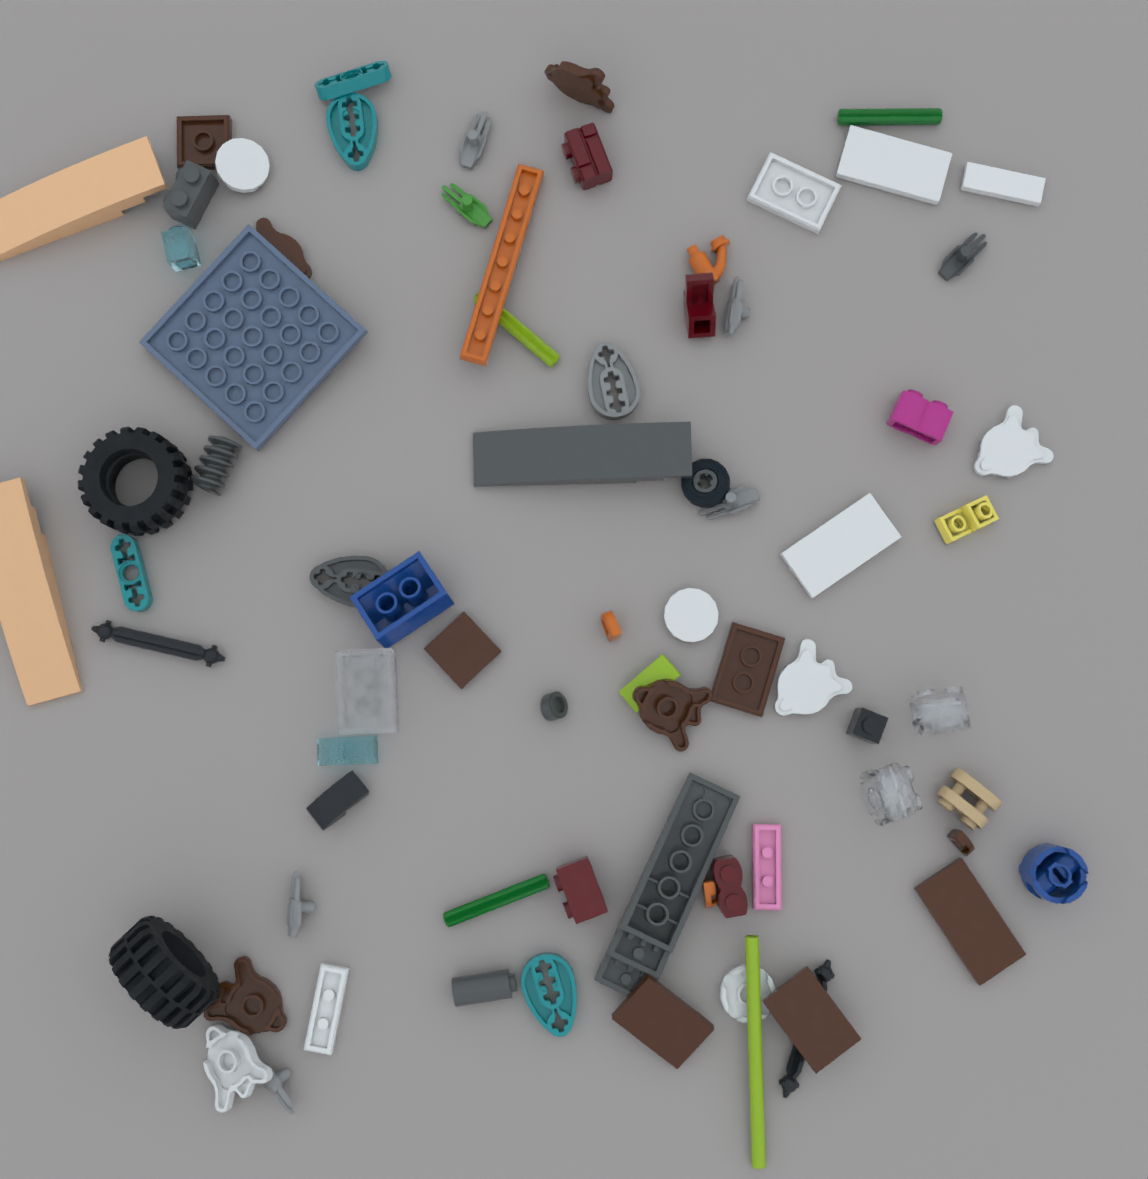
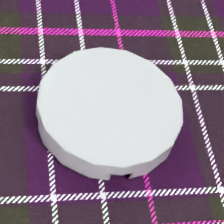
[215,138,270,193]
[664,588,719,643]
[719,964,776,1023]

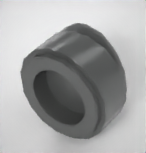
[540,691,568,721]

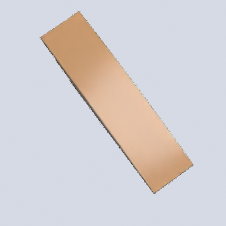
[0,136,168,261]
[0,477,83,706]

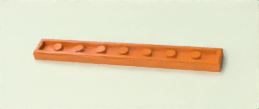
[460,164,544,367]

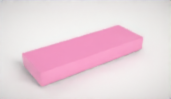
[752,824,782,910]

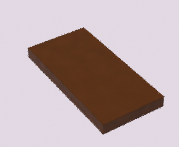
[914,857,1026,986]

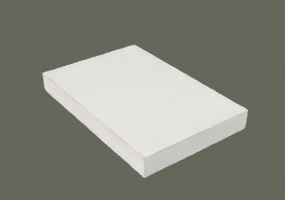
[747,152,842,234]

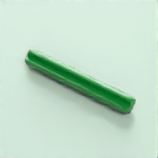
[837,108,943,125]
[443,874,550,927]

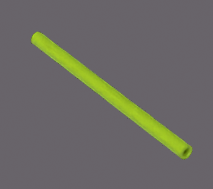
[745,935,766,1169]

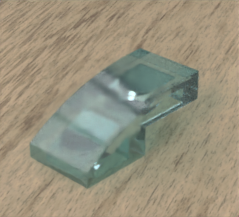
[317,736,378,766]

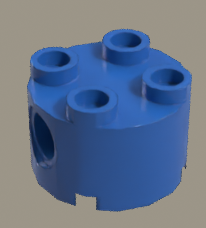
[1018,843,1088,904]

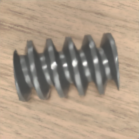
[190,435,243,496]

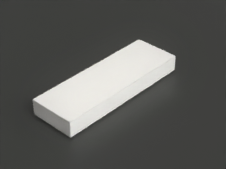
[960,162,1046,207]
[304,963,350,1055]

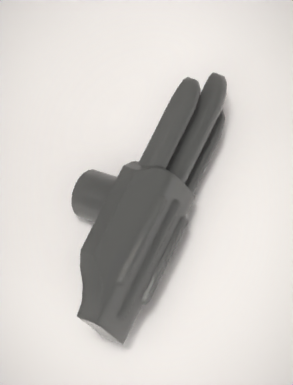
[938,232,987,281]

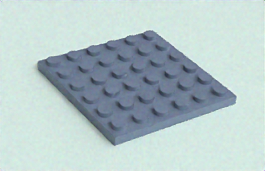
[139,224,368,451]

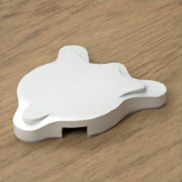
[973,405,1054,478]
[774,639,852,716]
[203,1024,273,1113]

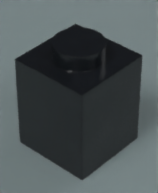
[846,708,888,744]

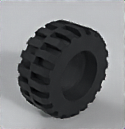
[78,427,193,536]
[109,916,221,1029]

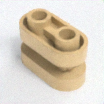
[936,768,1002,830]

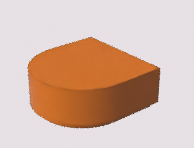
[600,610,622,642]

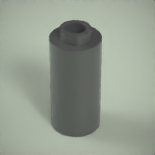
[452,969,517,1007]

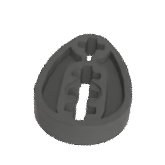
[310,556,388,608]

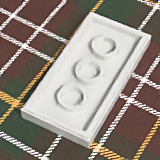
[835,125,952,205]
[780,493,901,599]

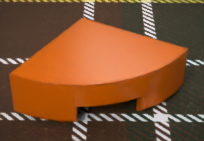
[702,879,717,908]

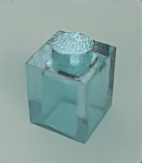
[161,225,201,272]

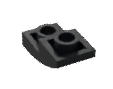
[306,770,369,831]

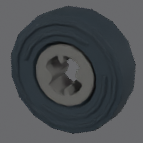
[681,459,730,507]

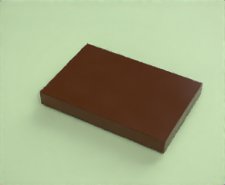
[710,622,785,717]
[762,966,861,1074]
[612,974,714,1069]

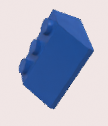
[350,551,454,649]

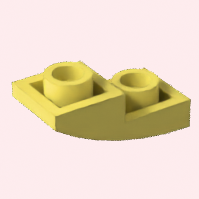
[934,495,999,545]

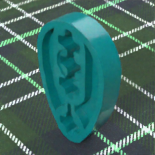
[326,93,378,171]
[521,952,577,1037]

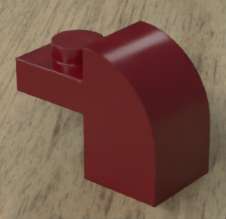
[684,273,716,339]

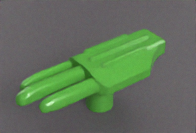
[442,183,493,229]

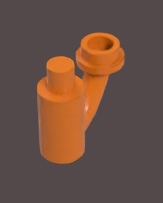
[687,235,730,285]

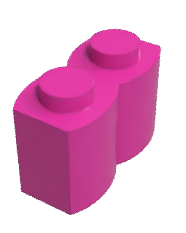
[886,389,954,445]

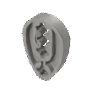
[588,342,640,420]

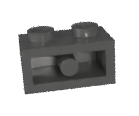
[162,160,219,230]

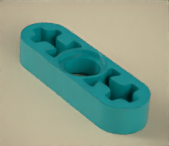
[315,61,392,100]
[110,534,153,612]

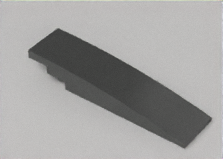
[473,422,692,487]
[594,773,741,996]

